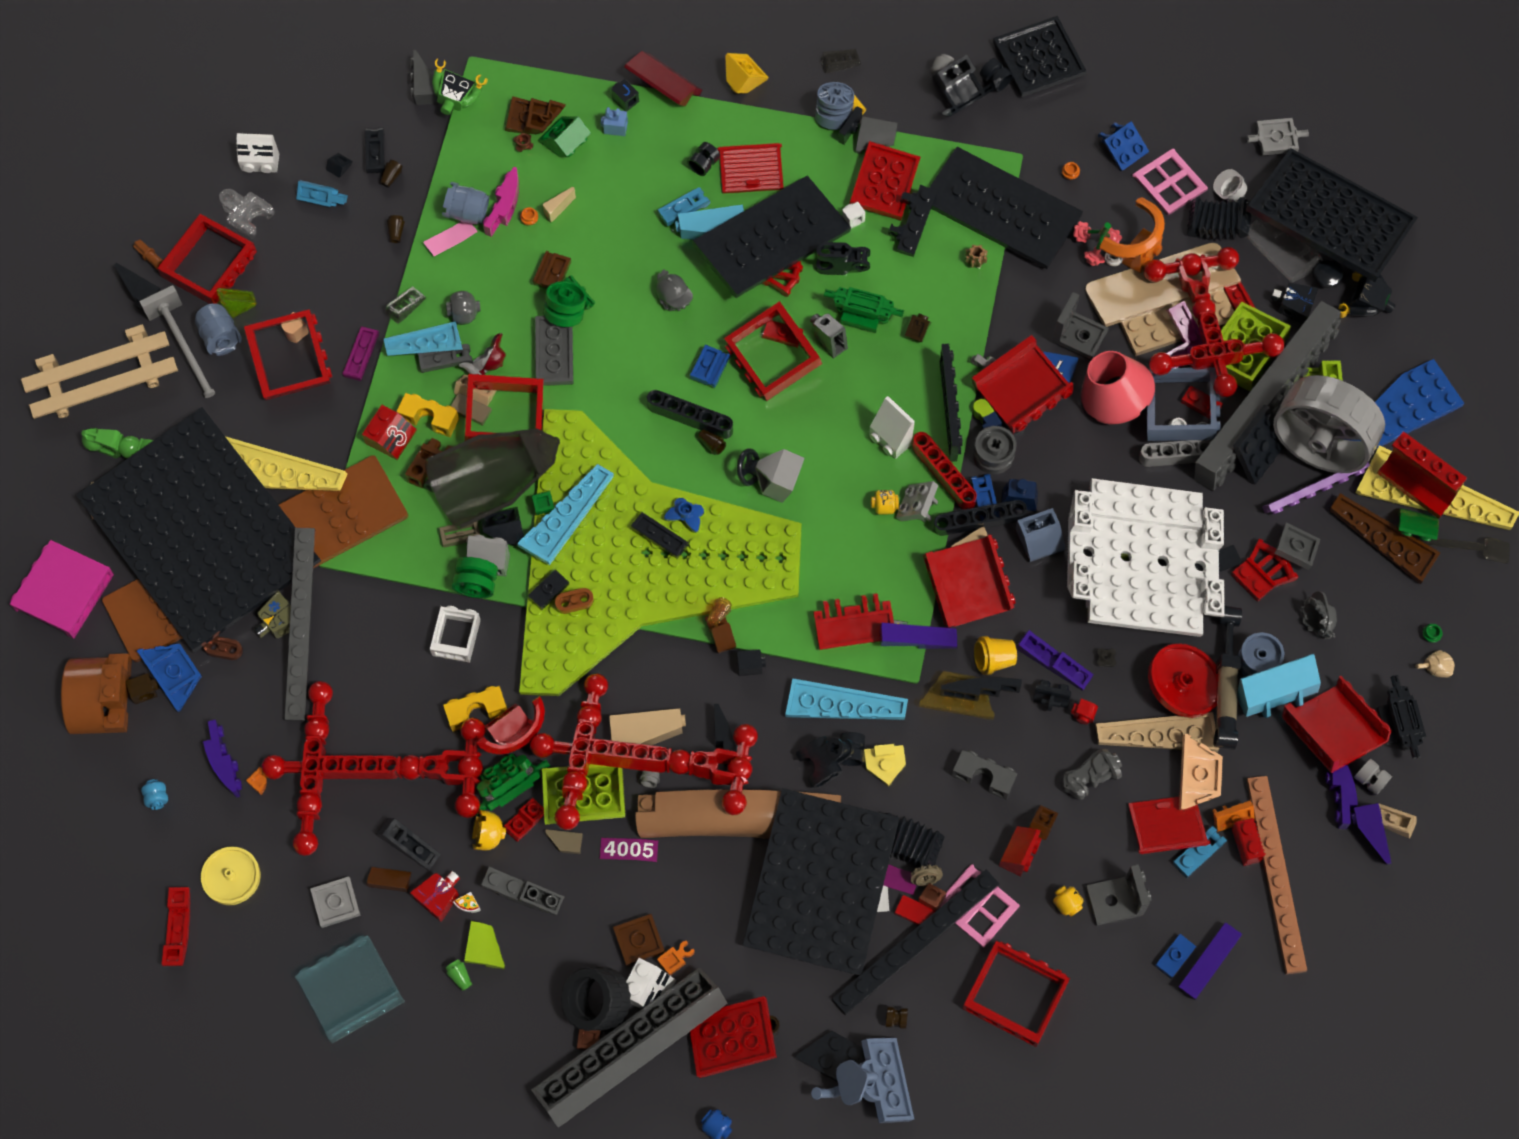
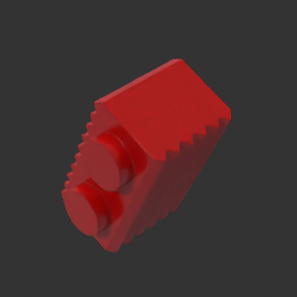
[1232,818,1266,866]

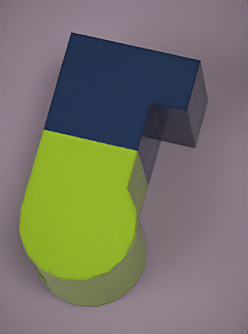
[973,399,1002,430]

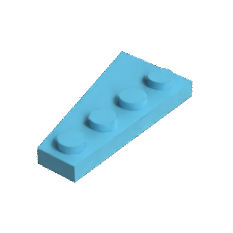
[384,322,463,356]

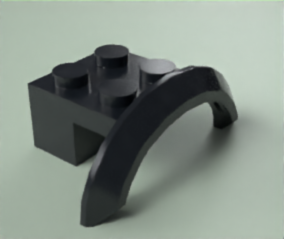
[933,55,1001,117]

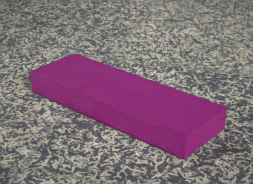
[343,326,379,381]

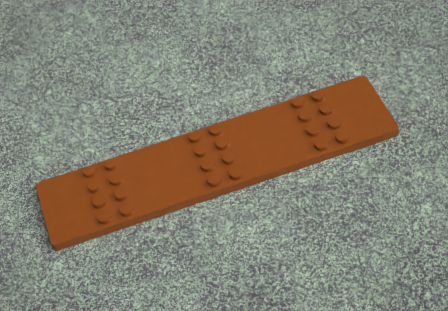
[102,455,409,662]

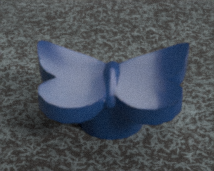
[664,498,704,532]

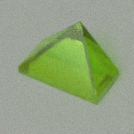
[217,288,257,318]

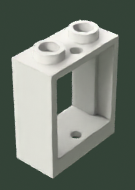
[430,606,481,663]

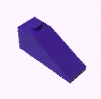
[1351,803,1392,865]

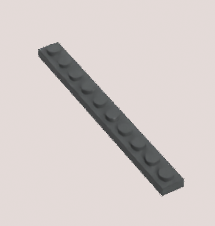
[285,528,315,721]

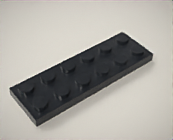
[939,343,963,462]

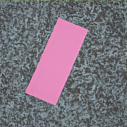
[423,221,478,256]

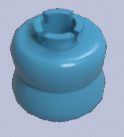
[141,779,168,810]

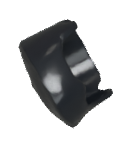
[1313,260,1343,288]

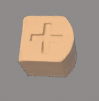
[281,312,309,343]

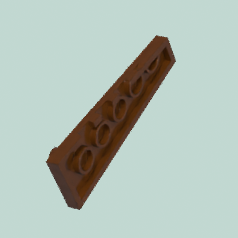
[1329,493,1441,584]

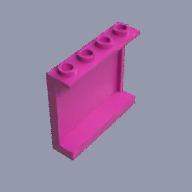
[10,540,114,639]

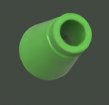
[446,959,473,991]

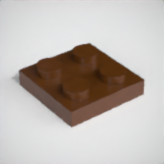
[613,914,665,966]

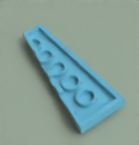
[518,464,614,566]

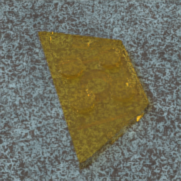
[919,671,995,720]

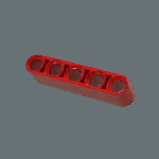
[913,432,977,510]

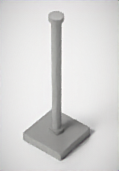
[139,285,215,398]

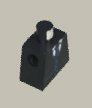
[1271,283,1319,325]

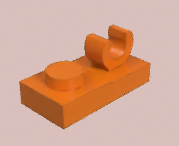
[1213,801,1255,832]

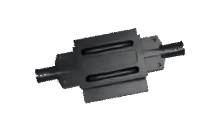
[1376,675,1427,760]

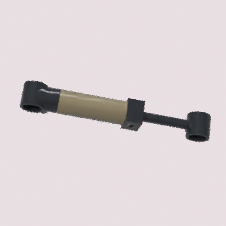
[1213,605,1242,750]

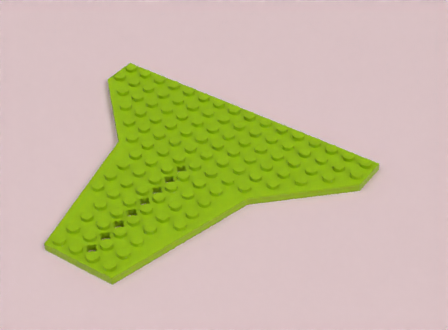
[519,409,802,696]

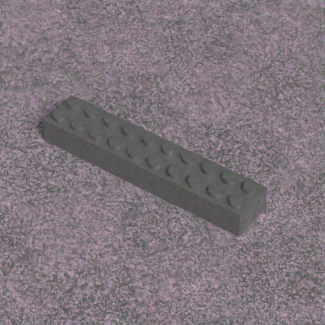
[531,967,728,1128]

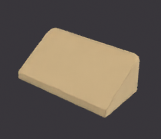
[454,374,497,406]

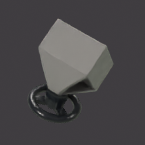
[737,448,805,503]

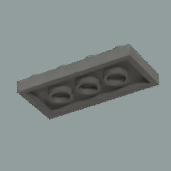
[535,316,574,385]

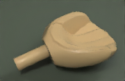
[1415,650,1455,678]

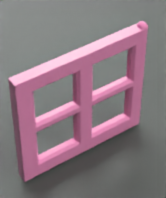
[1132,148,1208,215]
[938,864,1020,948]

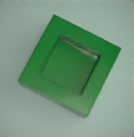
[532,491,554,515]

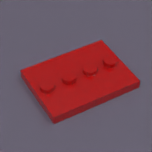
[849,141,921,220]
[690,996,777,1078]

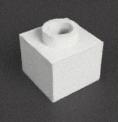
[842,202,865,229]

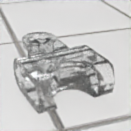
[219,189,275,239]

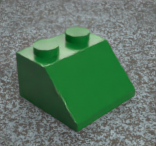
[538,116,591,157]

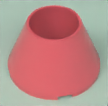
[1081,351,1155,424]

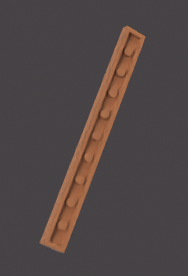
[1246,776,1307,974]

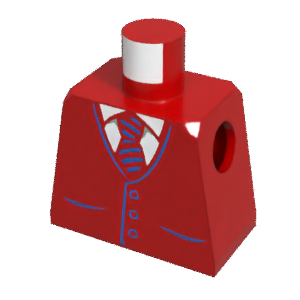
[411,871,460,922]

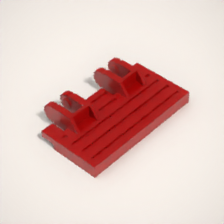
[813,593,894,650]

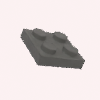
[1274,523,1321,570]

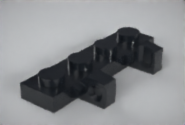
[888,185,937,257]

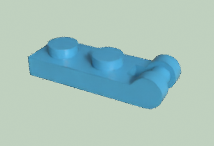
[658,188,710,227]
[1173,826,1227,878]

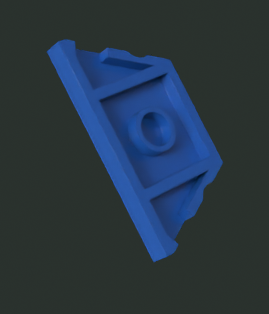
[137,644,202,712]

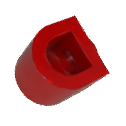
[1071,698,1098,725]

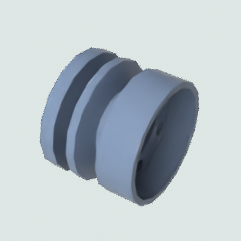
[815,82,854,130]

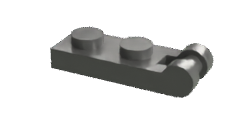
[418,344,473,373]

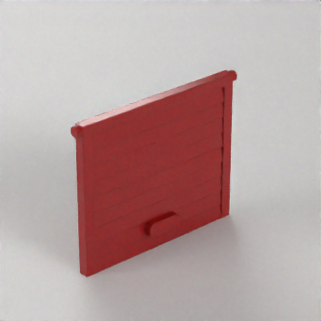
[718,143,784,194]
[1128,797,1210,854]

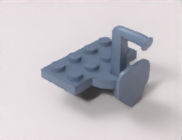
[811,1038,915,1123]

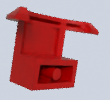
[476,696,545,754]

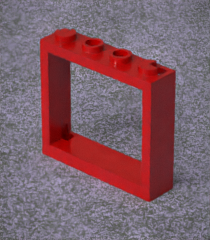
[157,214,257,304]
[724,301,822,401]
[244,309,332,400]
[464,374,544,450]
[962,941,1070,1047]

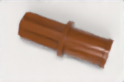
[133,239,163,270]

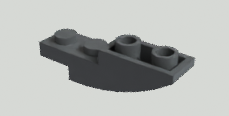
[481,867,564,915]

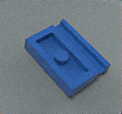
[690,345,730,388]

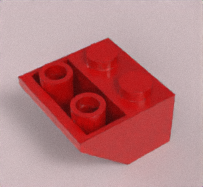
[999,826,1042,877]

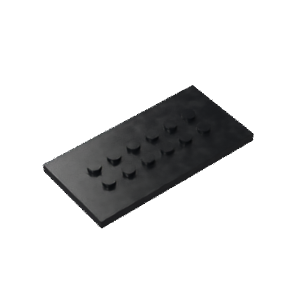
[929,147,1083,269]
[692,175,851,298]

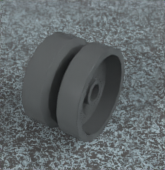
[973,426,1017,474]

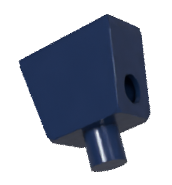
[1001,479,1038,512]

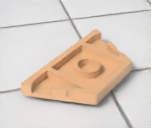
[1179,734,1223,810]

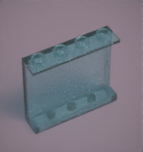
[295,935,405,1043]

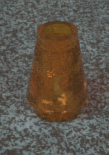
[707,597,732,626]

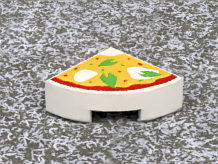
[453,892,481,913]

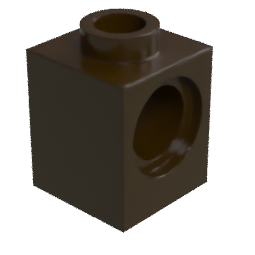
[126,673,159,705]

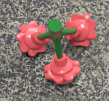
[1073,221,1122,266]

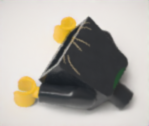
[1339,271,1396,318]

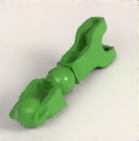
[81,428,154,459]

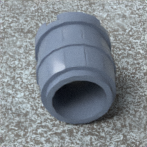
[442,182,490,225]
[195,304,242,356]

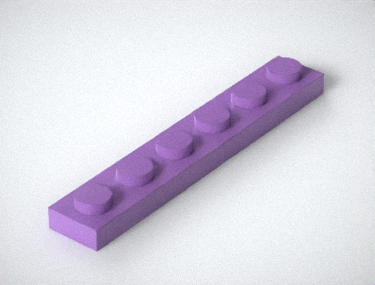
[1262,462,1370,515]

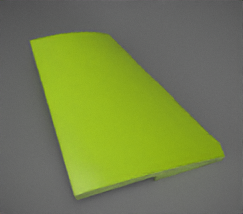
[464,921,505,969]

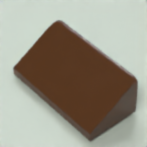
[366,867,411,892]

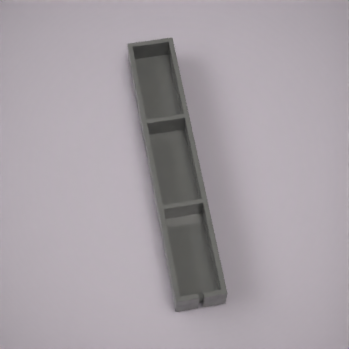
[1194,301,1341,491]

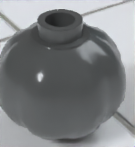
[446,291,481,325]

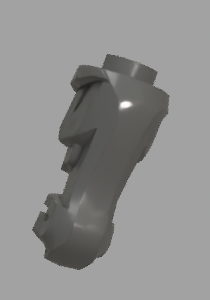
[1063,749,1122,800]

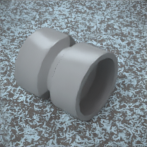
[1354,758,1392,796]

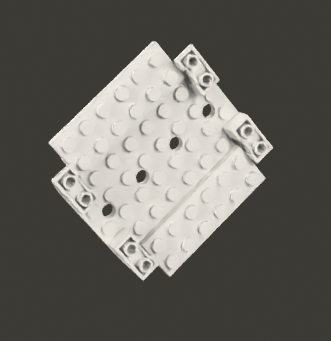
[1067,478,1224,637]

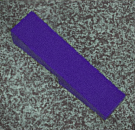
[880,623,958,649]
[1016,630,1094,691]
[1178,922,1242,1000]

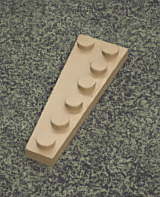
[1095,712,1219,752]

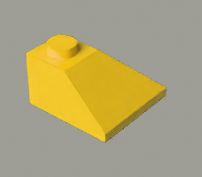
[725,53,769,94]

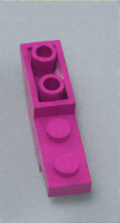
[483,167,519,237]

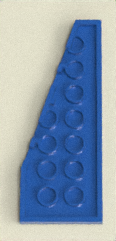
[1344,359,1464,449]

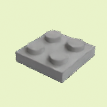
[310,877,361,928]

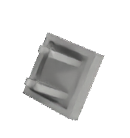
[896,481,938,522]

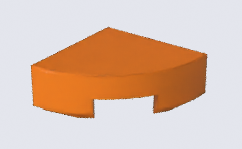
[246,767,267,795]

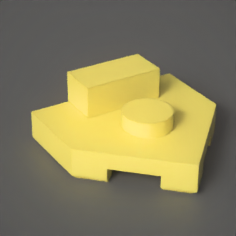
[864,744,906,787]

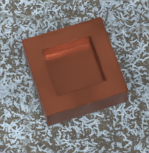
[919,883,947,911]
[577,1029,601,1050]

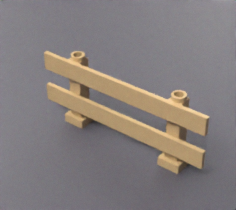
[21,324,178,419]

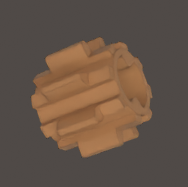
[965,245,988,268]

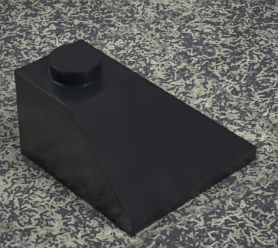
[480,507,524,546]

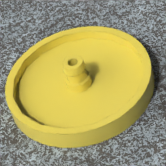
[201,847,261,905]

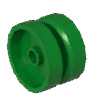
[543,281,587,327]
[451,557,498,598]

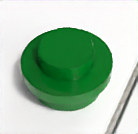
[1422,624,1443,643]

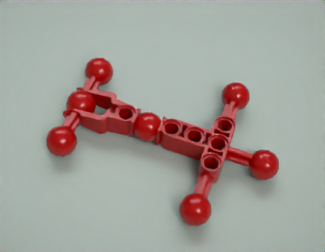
[1143,247,1284,397]

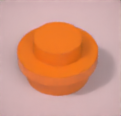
[1062,162,1080,180]
[520,207,539,225]

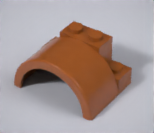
[61,654,132,734]

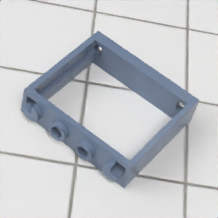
[1147,367,1220,441]

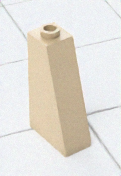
[610,708,686,755]

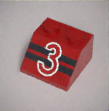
[362,405,417,460]

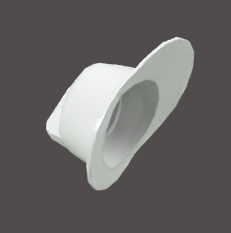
[1213,169,1247,202]

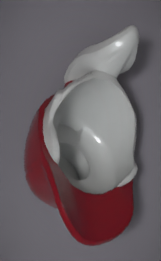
[459,333,506,375]

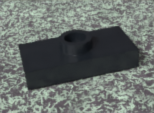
[839,106,862,145]
[528,569,569,610]

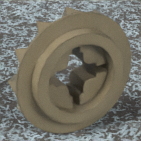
[911,864,943,886]

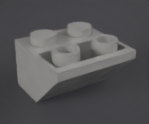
[467,535,510,577]

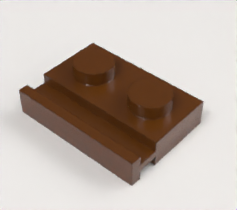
[533,250,571,288]

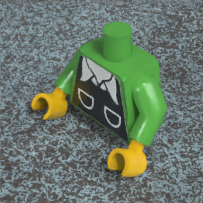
[432,58,488,115]

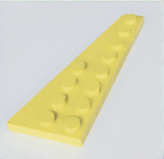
[225,436,347,491]
[1355,445,1519,530]

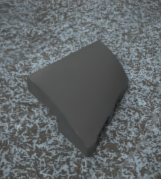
[856,117,898,154]

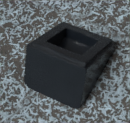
[326,153,353,178]

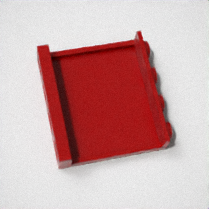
[972,335,1073,434]

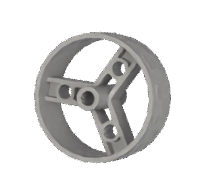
[1273,375,1385,473]

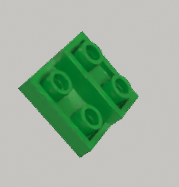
[1397,508,1439,541]

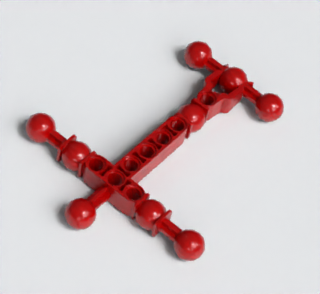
[530,673,758,830]
[261,681,485,856]

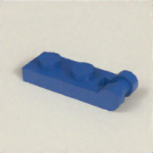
[971,474,1000,521]

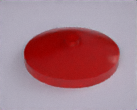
[1148,644,1218,718]

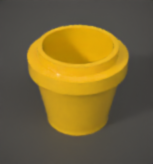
[974,636,1017,675]

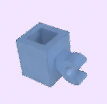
[601,107,628,136]

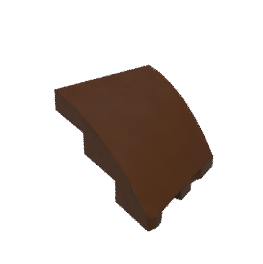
[505,96,566,134]

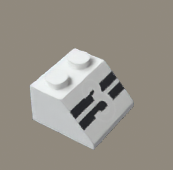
[237,133,279,173]
[626,958,676,1009]

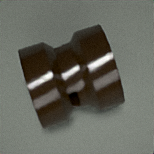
[886,1006,908,1029]

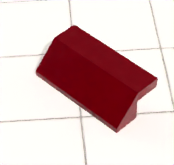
[624,51,703,106]

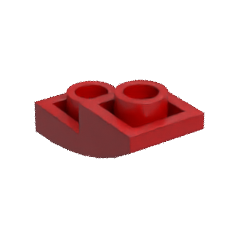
[504,798,544,842]

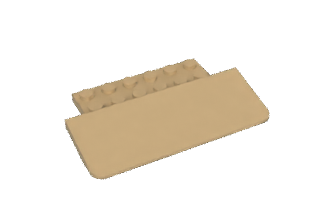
[1085,243,1241,356]

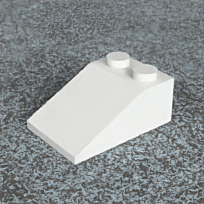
[869,396,914,459]

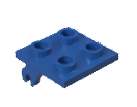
[1098,121,1149,171]

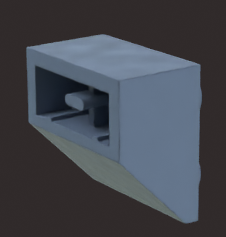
[1015,508,1066,562]

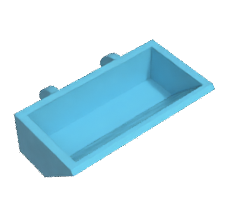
[1237,654,1321,718]

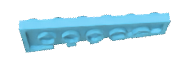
[785,679,908,720]

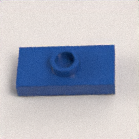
[1155,934,1197,979]

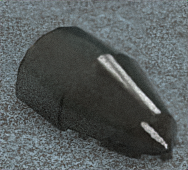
[425,429,560,529]

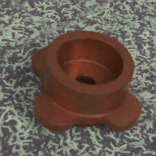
[514,133,533,152]

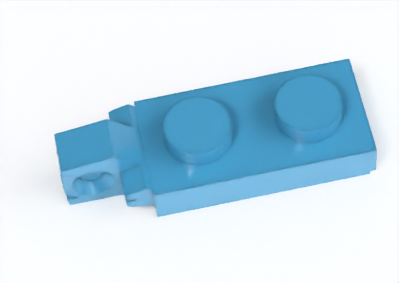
[296,180,348,207]

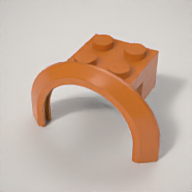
[1099,197,1164,273]

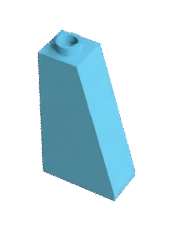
[675,205,744,240]

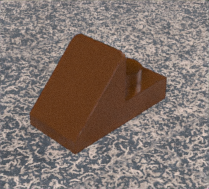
[705,611,736,654]
[1029,805,1059,840]

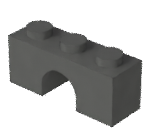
[952,750,1018,800]

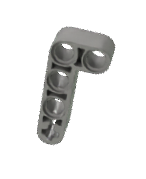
[1139,422,1213,467]

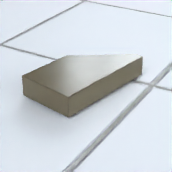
[545,830,583,854]

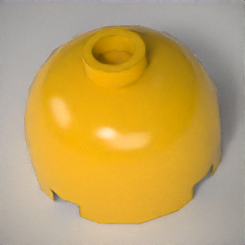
[472,810,506,851]

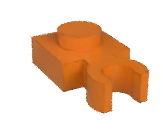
[657,941,695,976]

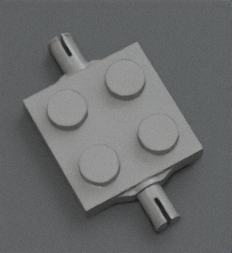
[1247,118,1309,156]

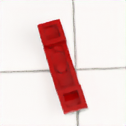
[162,887,190,966]

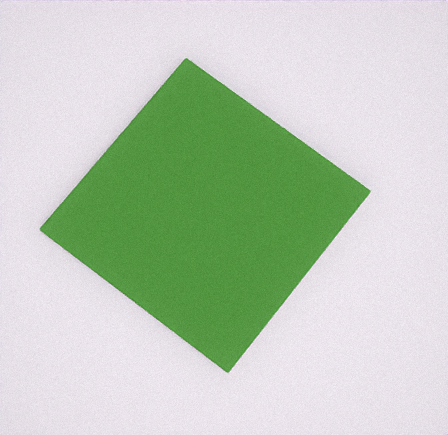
[319,56,1023,684]

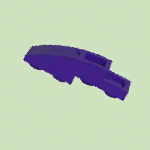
[203,720,242,798]
[1325,765,1358,829]

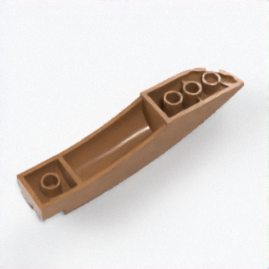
[636,790,841,839]

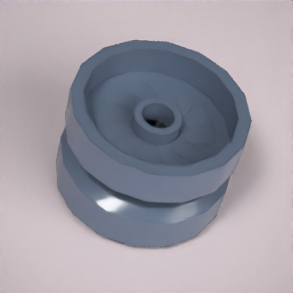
[1238,632,1285,677]

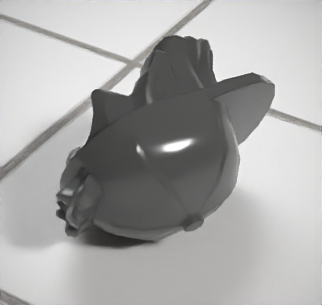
[656,269,693,311]
[1300,591,1337,639]

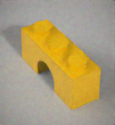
[397,393,459,438]
[443,686,507,732]

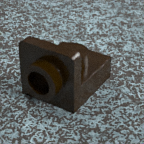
[905,313,932,342]

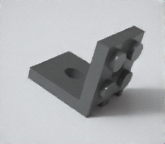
[1052,292,1109,360]
[1086,864,1151,926]

